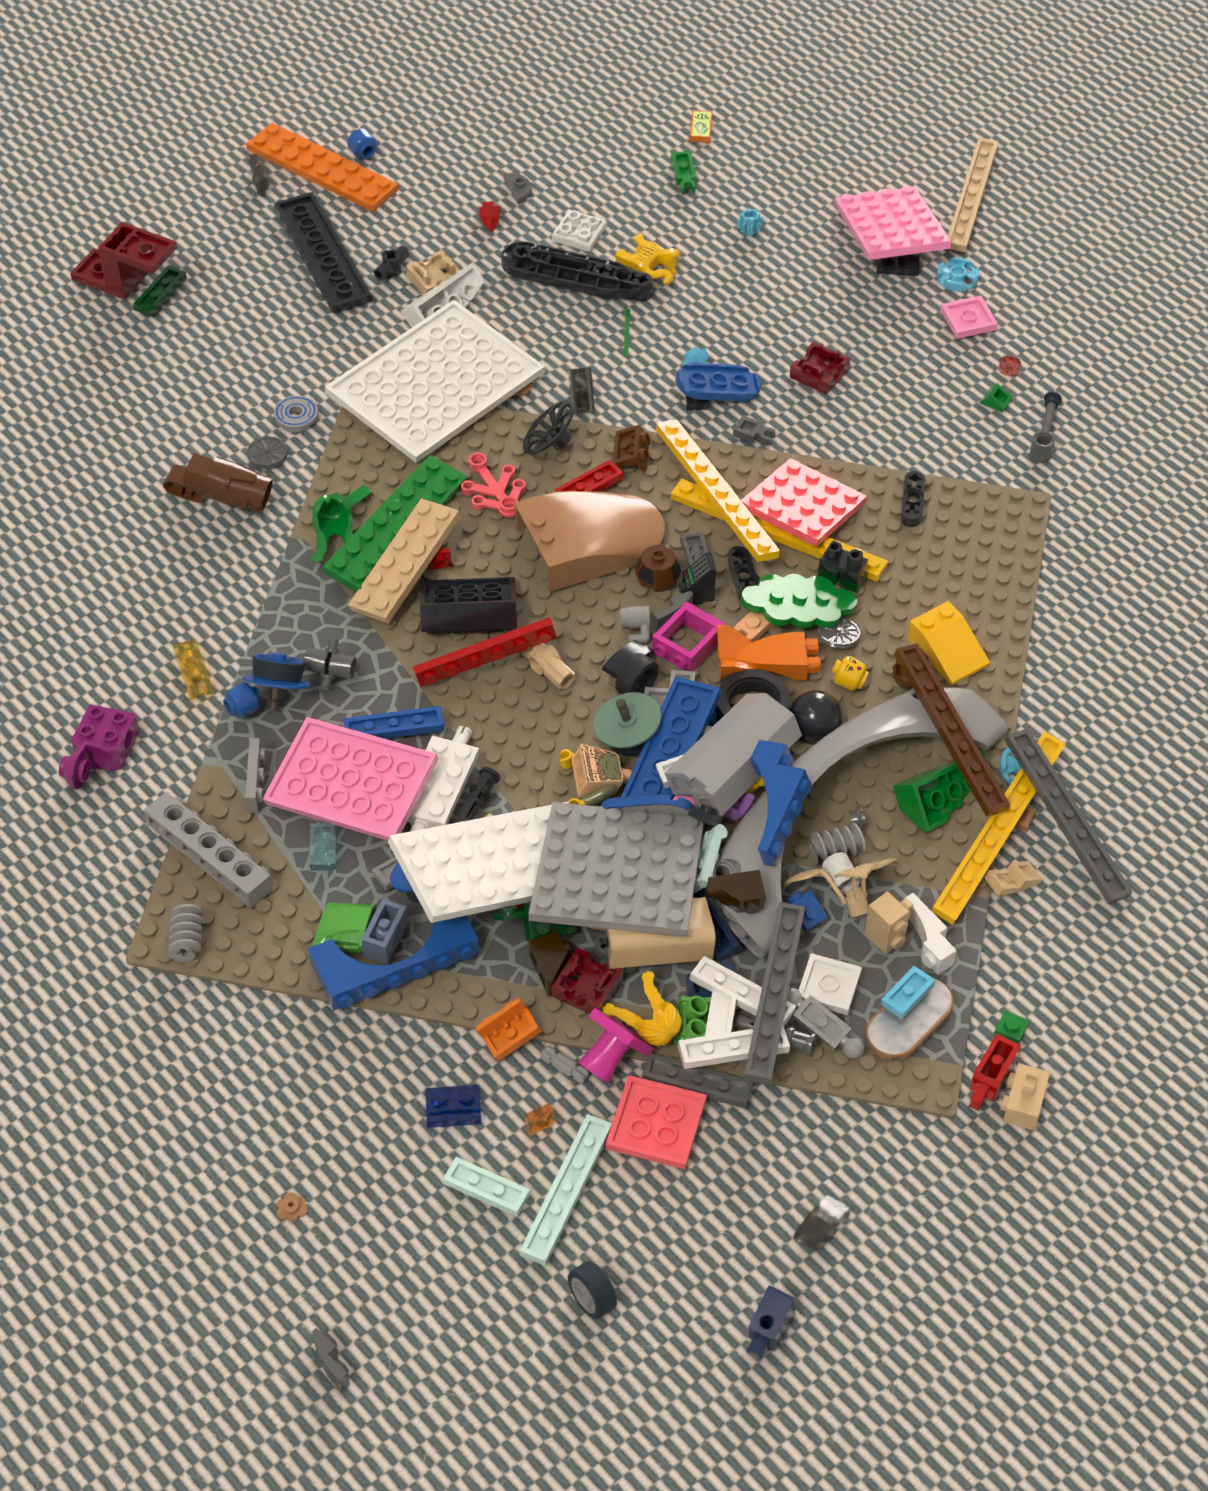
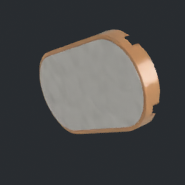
[866,978,953,1060]

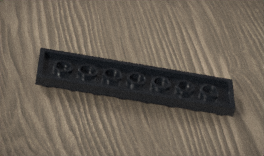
[274,192,372,313]

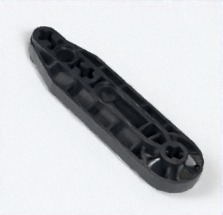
[501,241,653,302]

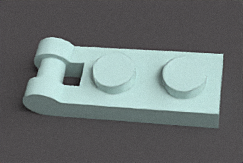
[694,824,728,893]

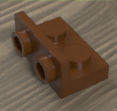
[613,424,651,472]

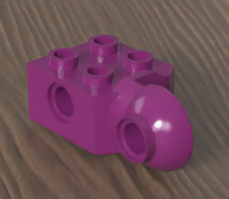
[59,704,139,790]

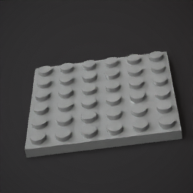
[529,802,704,937]

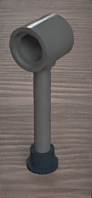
[1029,391,1062,463]

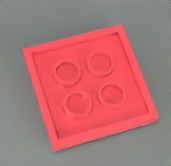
[606,1075,707,1169]

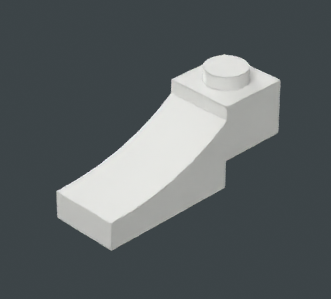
[905,893,957,975]

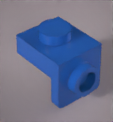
[787,891,828,932]

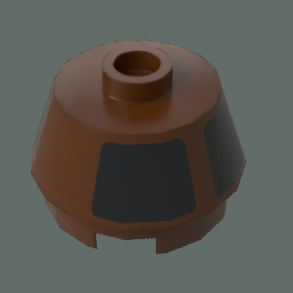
[635,545,681,592]

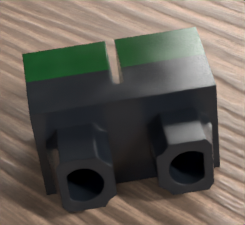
[817,540,868,594]

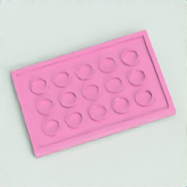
[835,186,951,260]
[263,717,439,841]

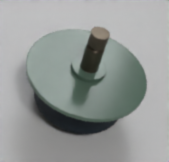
[594,692,662,755]

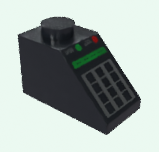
[679,552,716,604]

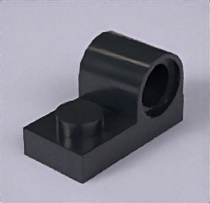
[876,255,920,276]

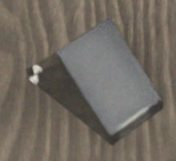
[569,367,595,414]

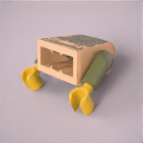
[559,744,632,806]

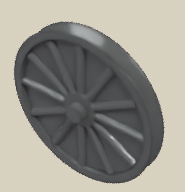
[247,436,288,469]
[817,617,860,648]

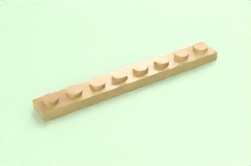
[948,138,998,252]

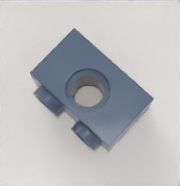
[361,899,408,965]

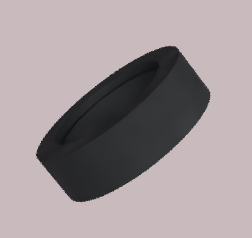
[716,669,790,721]

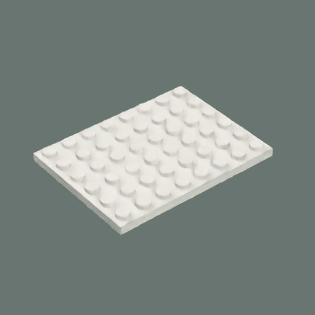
[325,300,545,463]

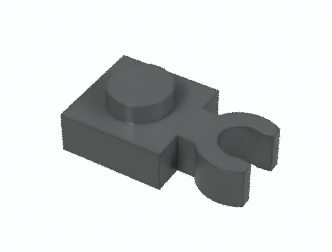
[733,415,775,446]

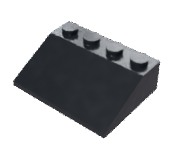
[420,577,517,634]

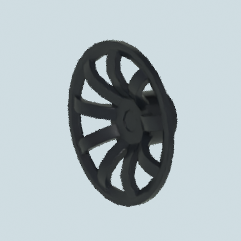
[523,400,575,455]

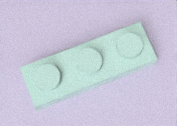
[443,1157,530,1217]

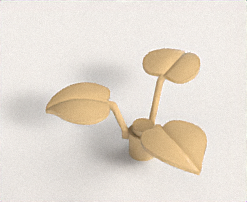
[781,858,898,917]

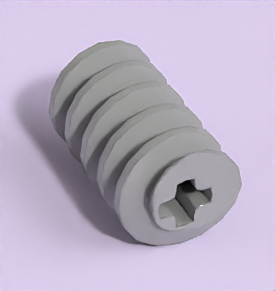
[809,823,866,865]
[167,904,203,962]

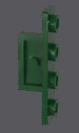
[493,902,576,941]

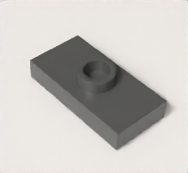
[680,532,709,567]

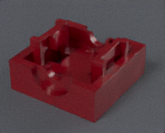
[789,342,851,395]
[552,948,624,1014]

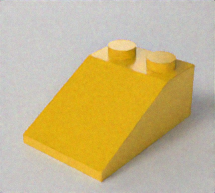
[908,601,990,686]

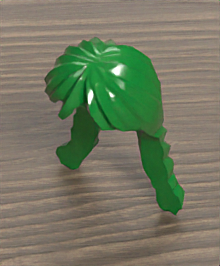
[311,493,353,564]

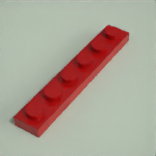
[413,617,557,687]

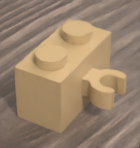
[864,891,914,954]
[1000,1063,1050,1131]

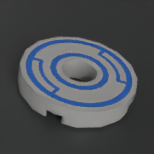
[273,395,319,432]

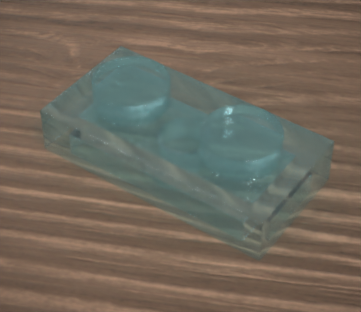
[310,822,336,871]

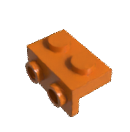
[475,998,542,1062]

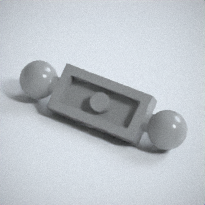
[787,987,864,1059]

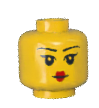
[831,656,869,691]

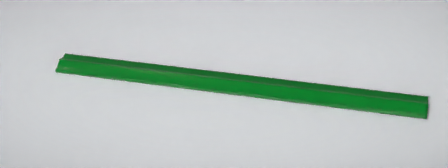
[624,308,630,357]

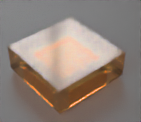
[525,1103,554,1135]

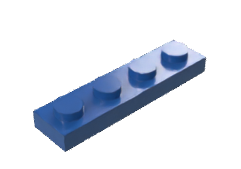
[343,706,444,739]

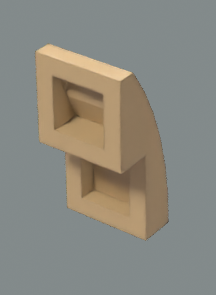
[984,861,1043,896]

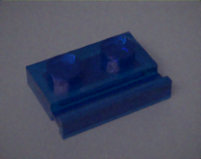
[425,1085,482,1128]

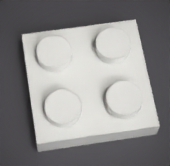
[799,953,862,1015]

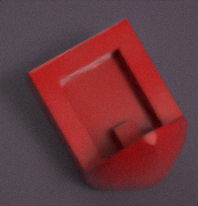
[477,201,501,232]

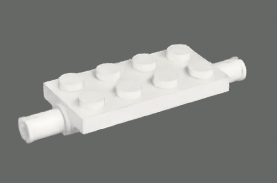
[407,726,479,832]

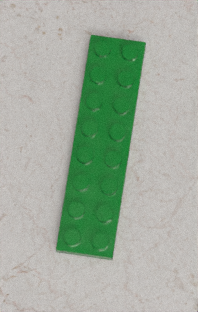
[322,455,468,592]

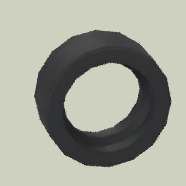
[615,653,659,694]

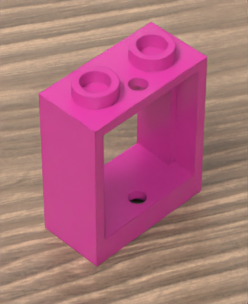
[652,601,725,671]

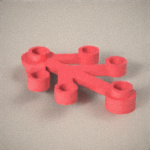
[461,452,526,517]

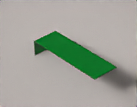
[346,484,374,507]

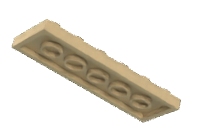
[348,498,461,624]

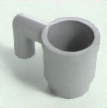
[621,605,650,644]

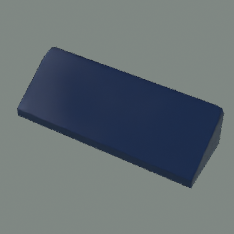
[693,889,745,961]

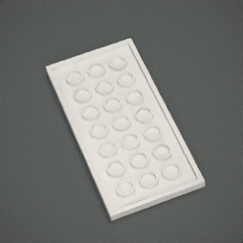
[388,802,569,923]

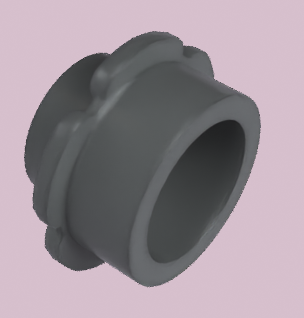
[849,807,868,831]

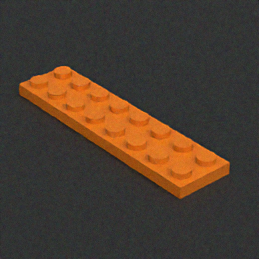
[246,123,399,212]

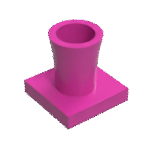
[578,1008,654,1083]

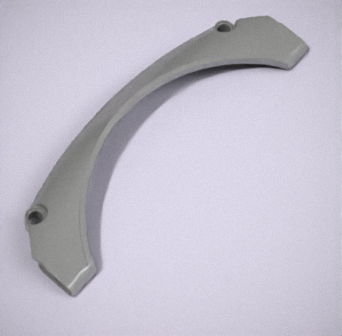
[712,688,1008,958]

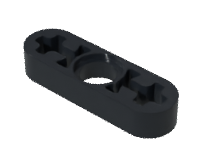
[901,471,925,527]
[728,546,758,602]

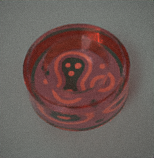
[998,355,1021,376]

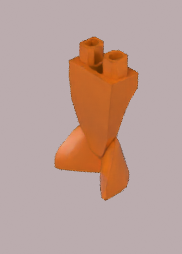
[717,625,821,681]

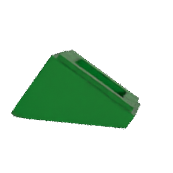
[979,383,1013,412]

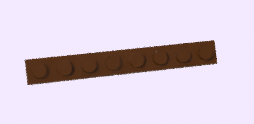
[894,643,1011,817]

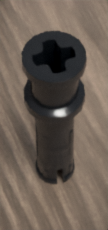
[452,766,501,824]

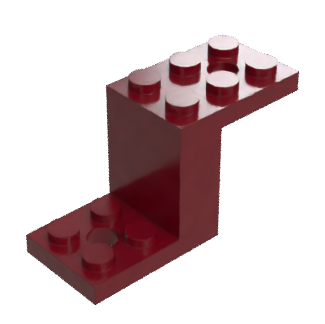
[70,222,177,300]

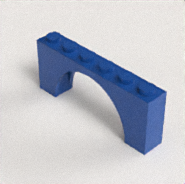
[308,916,479,1011]

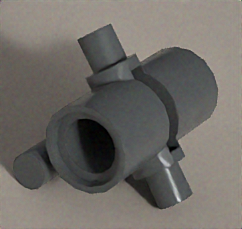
[303,639,359,688]

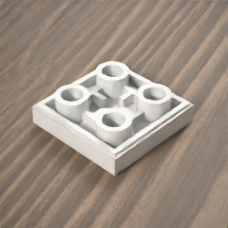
[552,210,607,252]

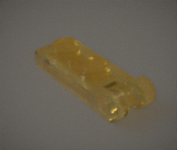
[172,639,214,700]

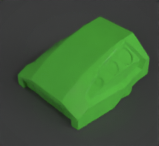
[313,902,377,954]
[672,996,732,1047]

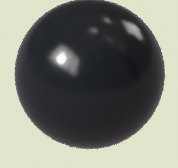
[789,690,843,745]

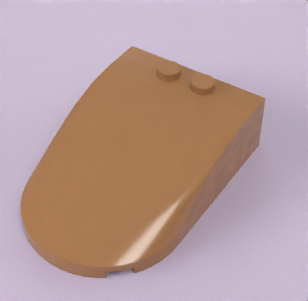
[515,491,665,592]

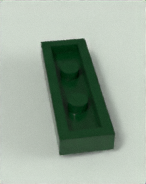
[133,265,187,317]

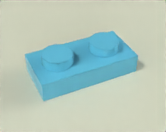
[881,966,935,1019]

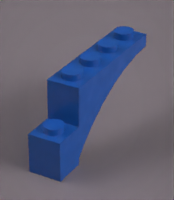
[750,740,811,866]

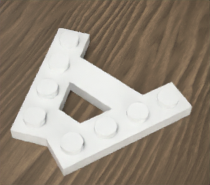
[678,956,796,1069]

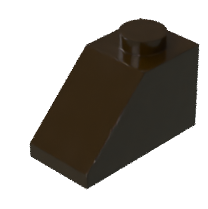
[706,870,766,914]
[528,932,571,997]

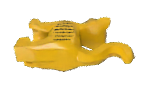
[615,233,680,285]

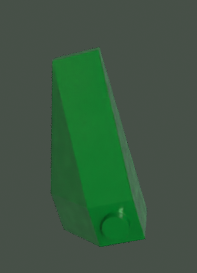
[893,751,986,832]

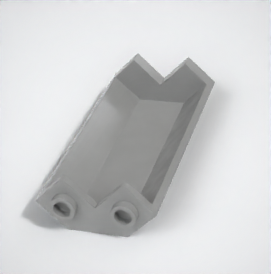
[664,693,802,816]

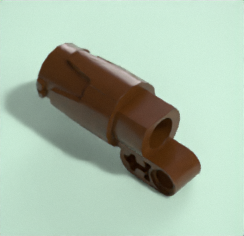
[163,453,273,513]

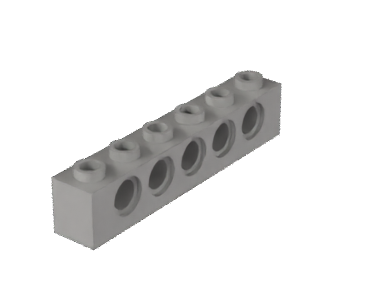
[144,792,273,909]

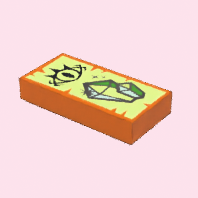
[690,110,713,143]

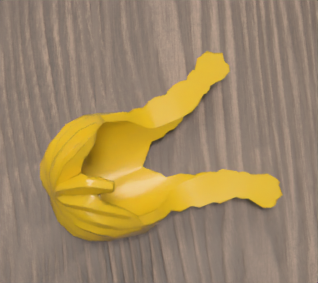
[602,971,682,1046]

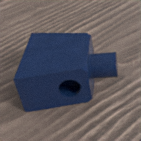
[746,1285,796,1360]

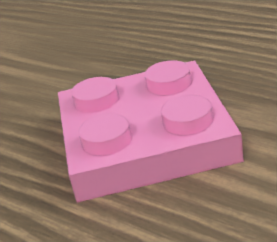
[940,296,998,339]

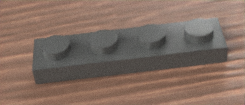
[642,1053,754,1109]

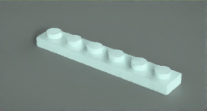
[520,1114,612,1266]

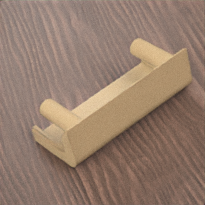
[606,897,715,969]

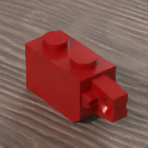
[969,1034,1021,1111]

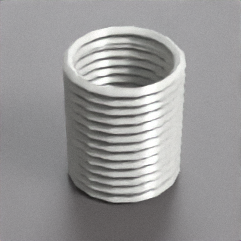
[822,852,860,894]

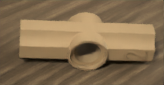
[521,644,576,690]

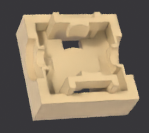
[406,250,460,295]

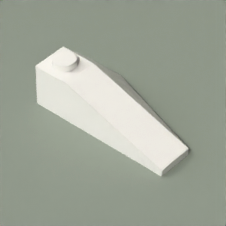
[401,263,484,328]

